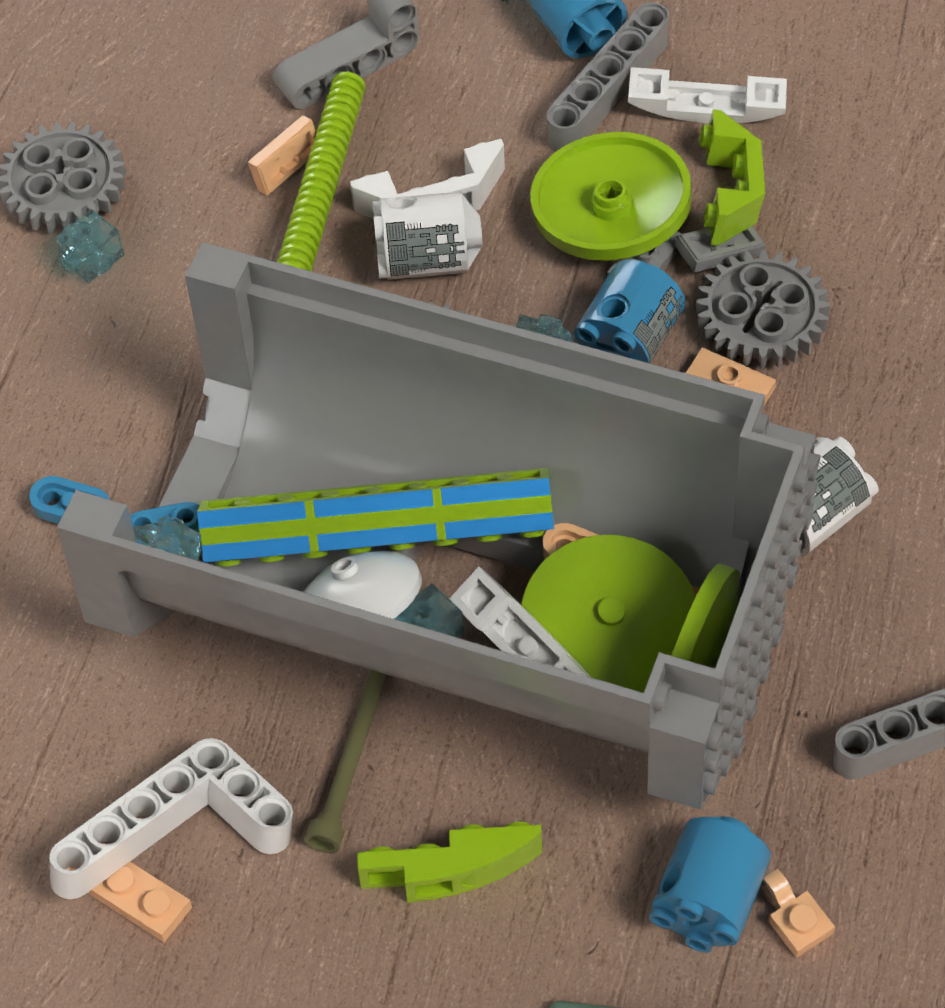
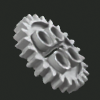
[0,122,127,233]
[696,250,830,369]

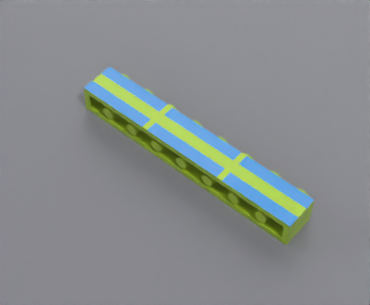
[197,467,554,567]

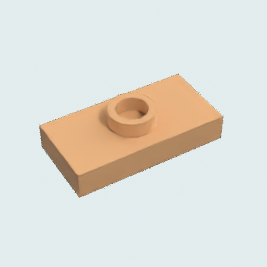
[248,115,316,196]
[686,347,776,406]

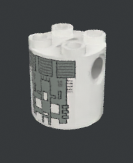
[373,192,483,280]
[799,437,879,557]

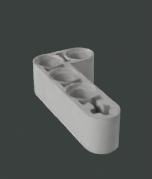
[272,0,419,109]

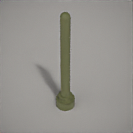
[304,670,387,853]

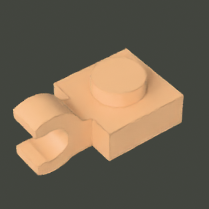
[760,869,835,958]

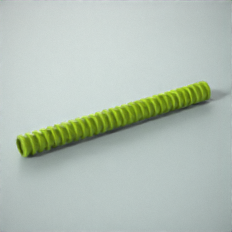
[277,71,366,272]

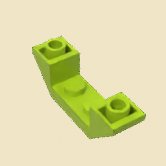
[699,109,765,246]

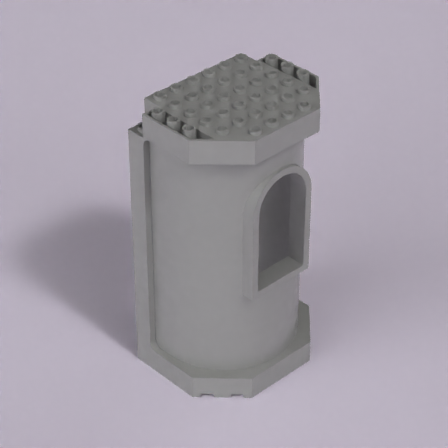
[57,242,821,810]

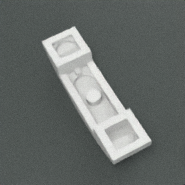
[628,67,787,123]
[449,567,590,677]

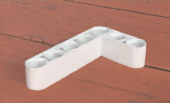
[50,738,293,899]

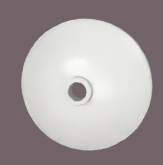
[304,551,422,619]

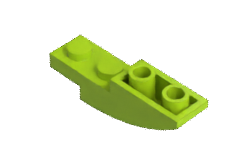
[357,822,542,903]

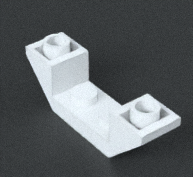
[350,139,505,219]

